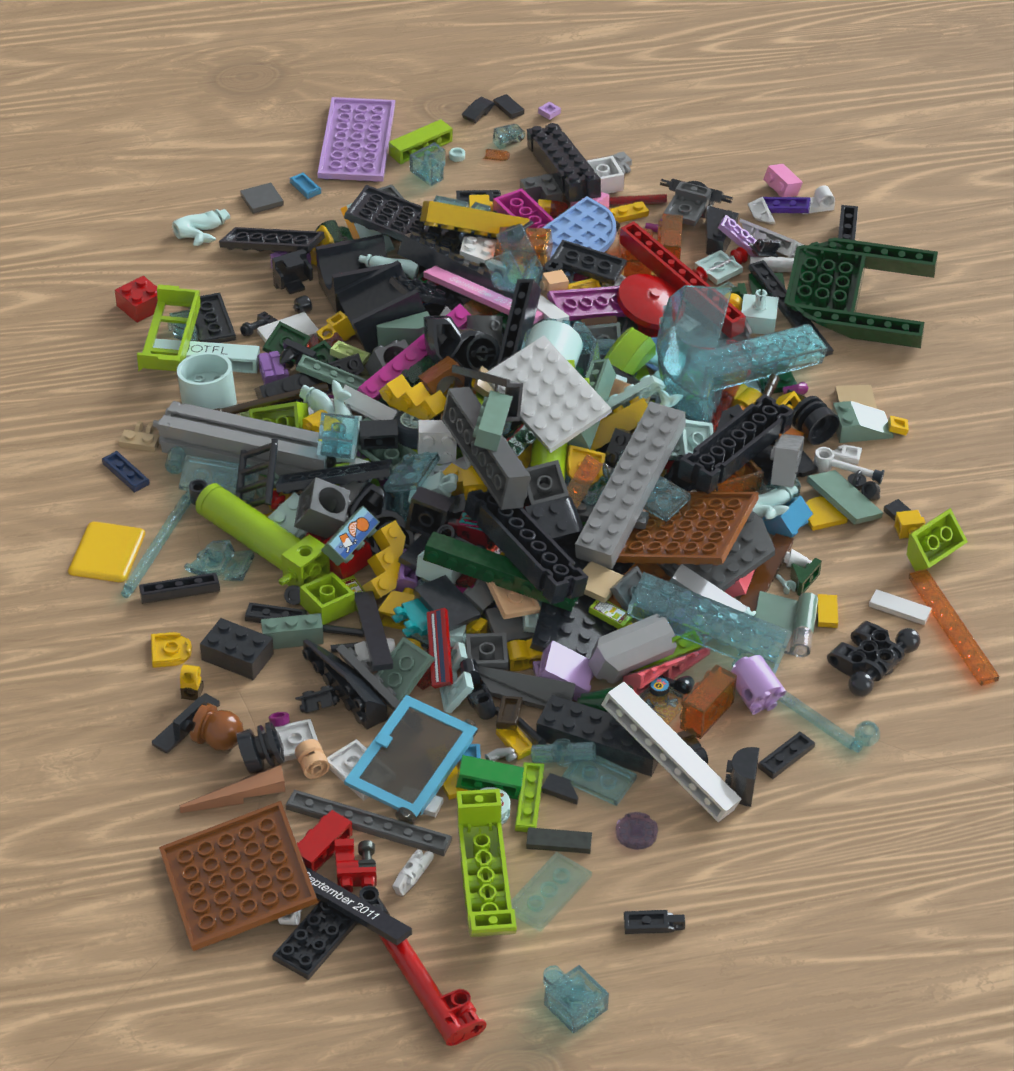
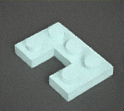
[440,642,474,714]

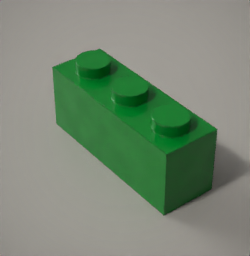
[456,755,524,800]

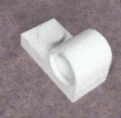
[802,185,835,214]

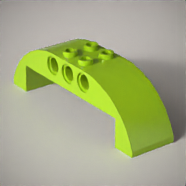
[457,789,517,937]

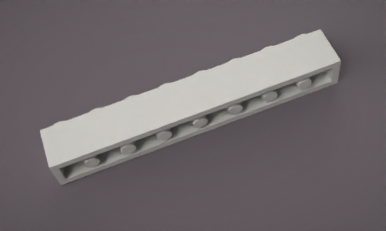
[601,682,741,822]

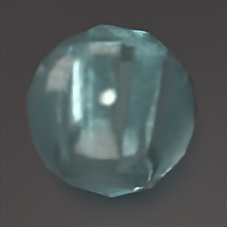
[854,721,880,747]

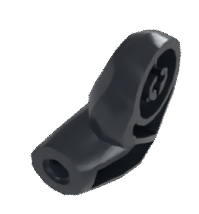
[423,316,500,371]
[348,482,415,556]

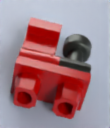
[334,839,377,892]

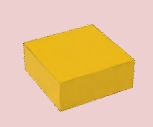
[888,415,909,436]

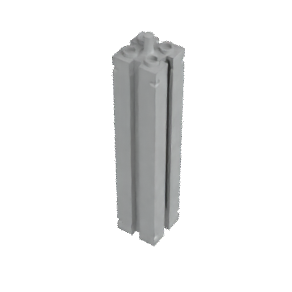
[153,401,340,477]

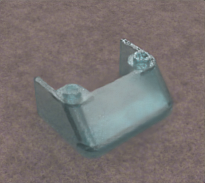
[485,224,543,294]

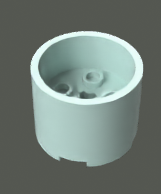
[524,320,583,368]
[177,352,237,409]

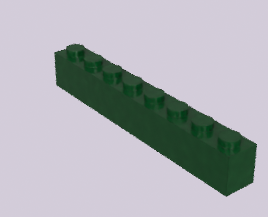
[423,531,579,612]

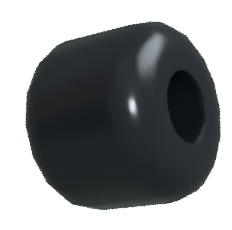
[293,295,313,313]

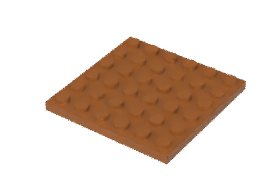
[616,491,759,565]
[159,801,319,951]

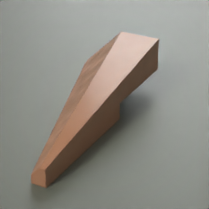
[179,763,285,813]

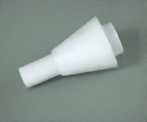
[784,549,812,568]

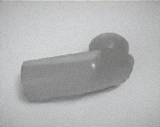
[485,747,517,762]

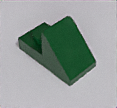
[790,558,822,596]

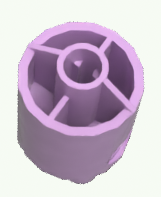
[728,655,786,715]

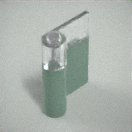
[750,591,818,658]

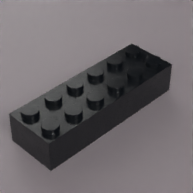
[536,695,659,777]

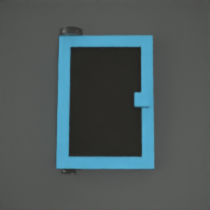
[344,695,478,824]

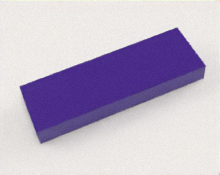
[763,197,811,214]

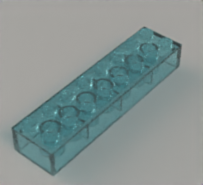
[685,324,828,394]
[626,572,792,674]

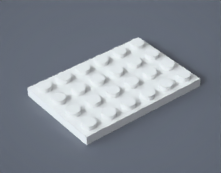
[486,335,612,453]

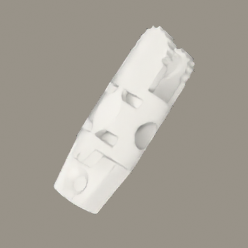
[392,849,434,896]

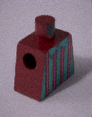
[448,510,490,548]

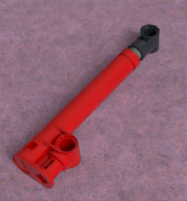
[359,886,487,1046]

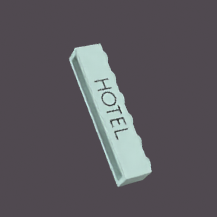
[153,339,260,373]

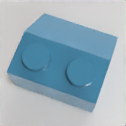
[762,496,813,538]

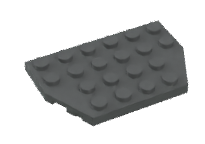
[657,511,775,591]

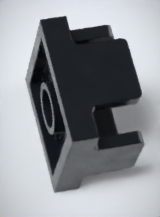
[272,249,313,294]

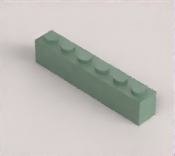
[568,358,616,449]

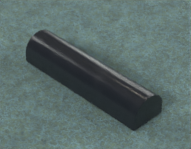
[139,572,220,604]

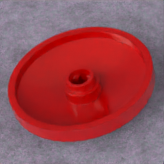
[617,274,686,330]

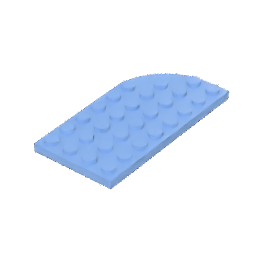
[491,196,616,287]

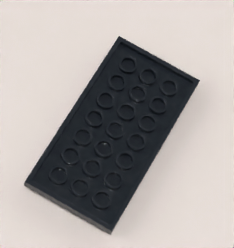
[344,185,491,262]
[530,540,633,659]

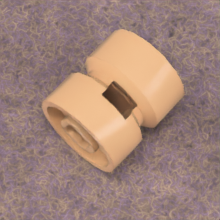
[295,739,330,779]

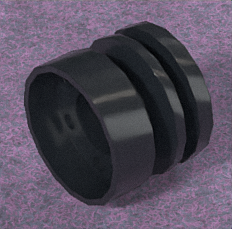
[792,396,840,445]
[236,721,285,774]

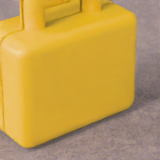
[68,521,146,582]

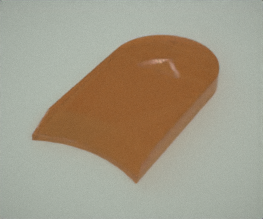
[483,149,510,161]

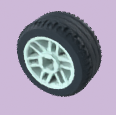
[394,411,441,450]

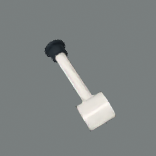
[814,447,885,484]

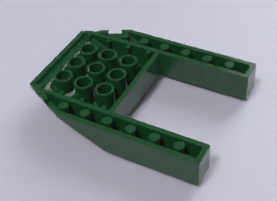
[784,238,938,348]

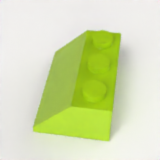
[249,402,309,429]
[906,508,968,571]

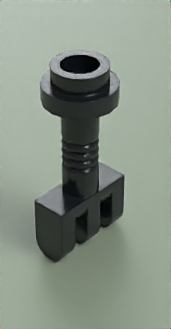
[240,311,278,336]

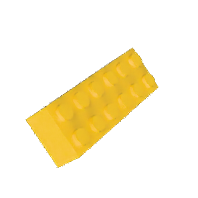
[420,201,530,242]

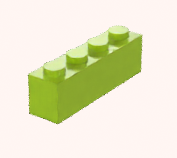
[389,119,453,164]

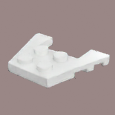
[459,237,515,275]

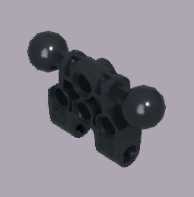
[827,621,921,697]

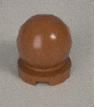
[190,703,244,751]

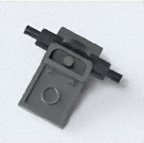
[660,179,733,227]

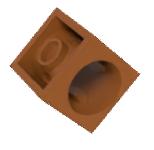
[418,356,476,397]

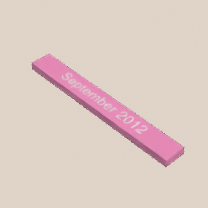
[424,266,544,324]

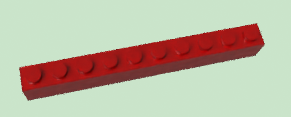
[619,221,746,339]

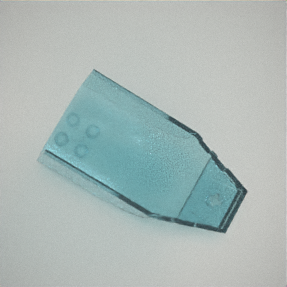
[656,285,735,423]

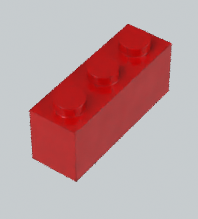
[297,810,353,872]

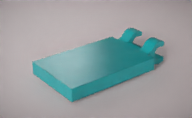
[392,598,430,637]

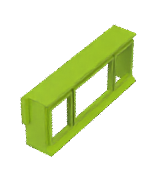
[137,284,200,371]

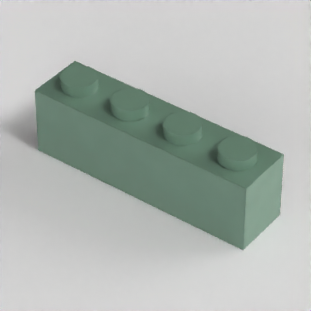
[472,390,513,452]

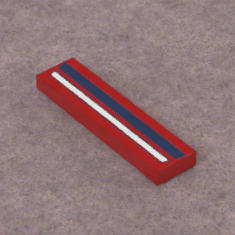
[427,608,453,689]

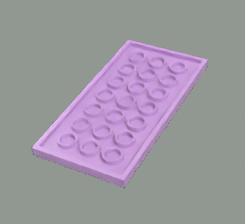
[317,97,395,182]

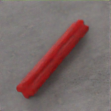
[609,194,667,207]

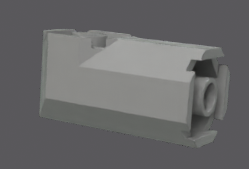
[588,614,677,684]

